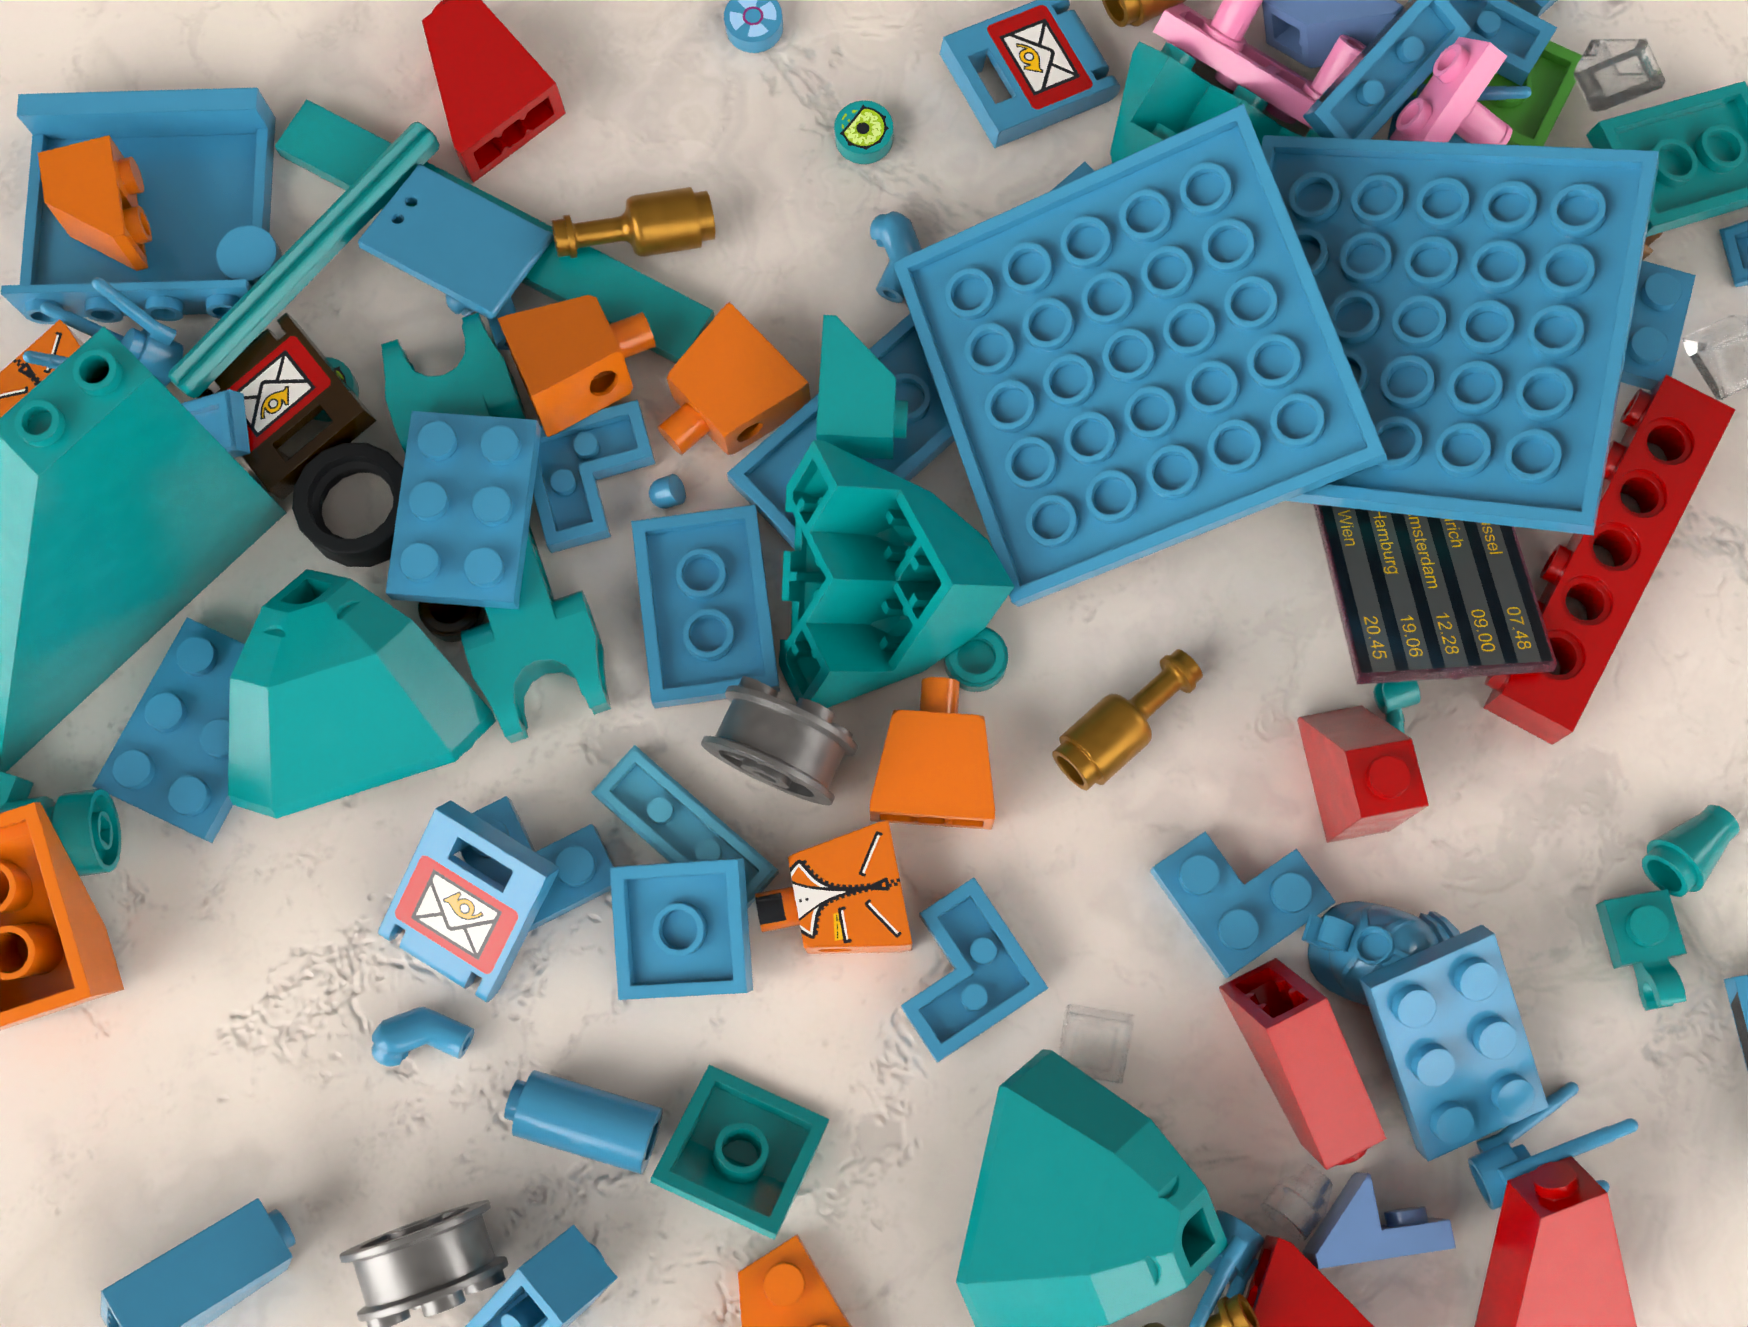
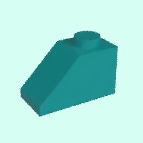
[816,315,908,459]

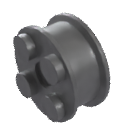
[701,676,858,805]
[339,1200,508,1327]

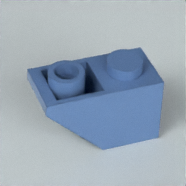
[1262,0,1403,68]

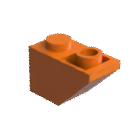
[38,135,152,271]

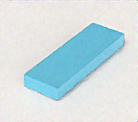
[591,745,779,908]

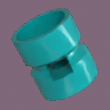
[0,788,121,877]

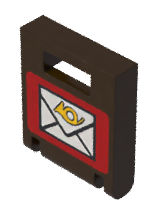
[197,313,377,500]

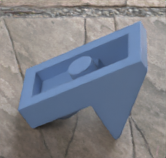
[1303,1172,1456,1269]

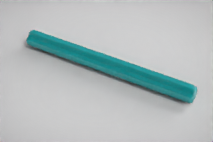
[168,122,440,399]

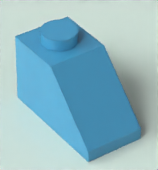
[465,1225,618,1327]

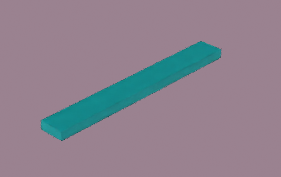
[275,99,715,363]

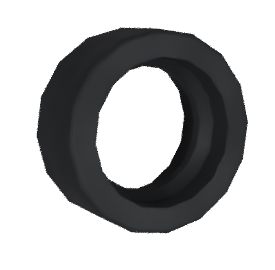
[292,443,403,567]

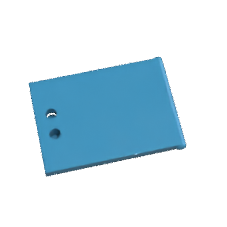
[358,164,554,319]

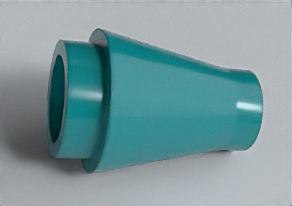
[1642,805,1740,897]

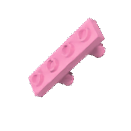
[1153,0,1373,139]
[1389,37,1513,145]

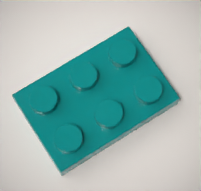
[1586,81,1748,237]

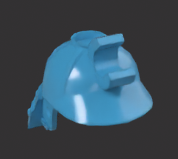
[1301,901,1460,1007]

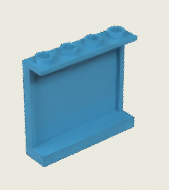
[1,88,276,324]

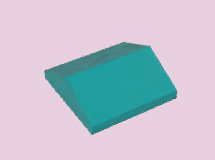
[650,1065,830,1240]

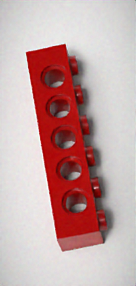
[1483,374,1736,745]

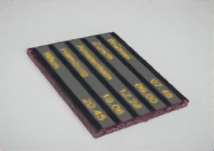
[1313,504,1557,684]

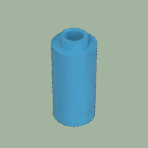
[504,1070,663,1174]

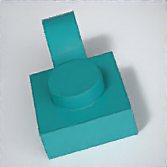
[1596,889,1687,1011]

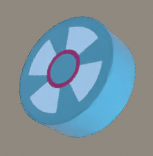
[724,0,783,53]

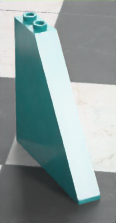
[0,326,286,773]

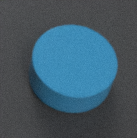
[216,225,282,286]

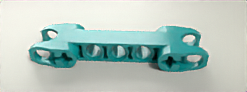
[381,313,611,743]

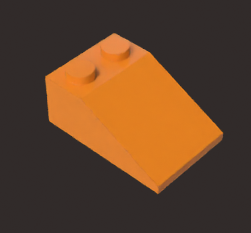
[0,802,124,1031]

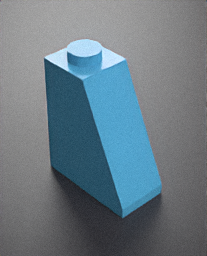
[100,1198,296,1327]

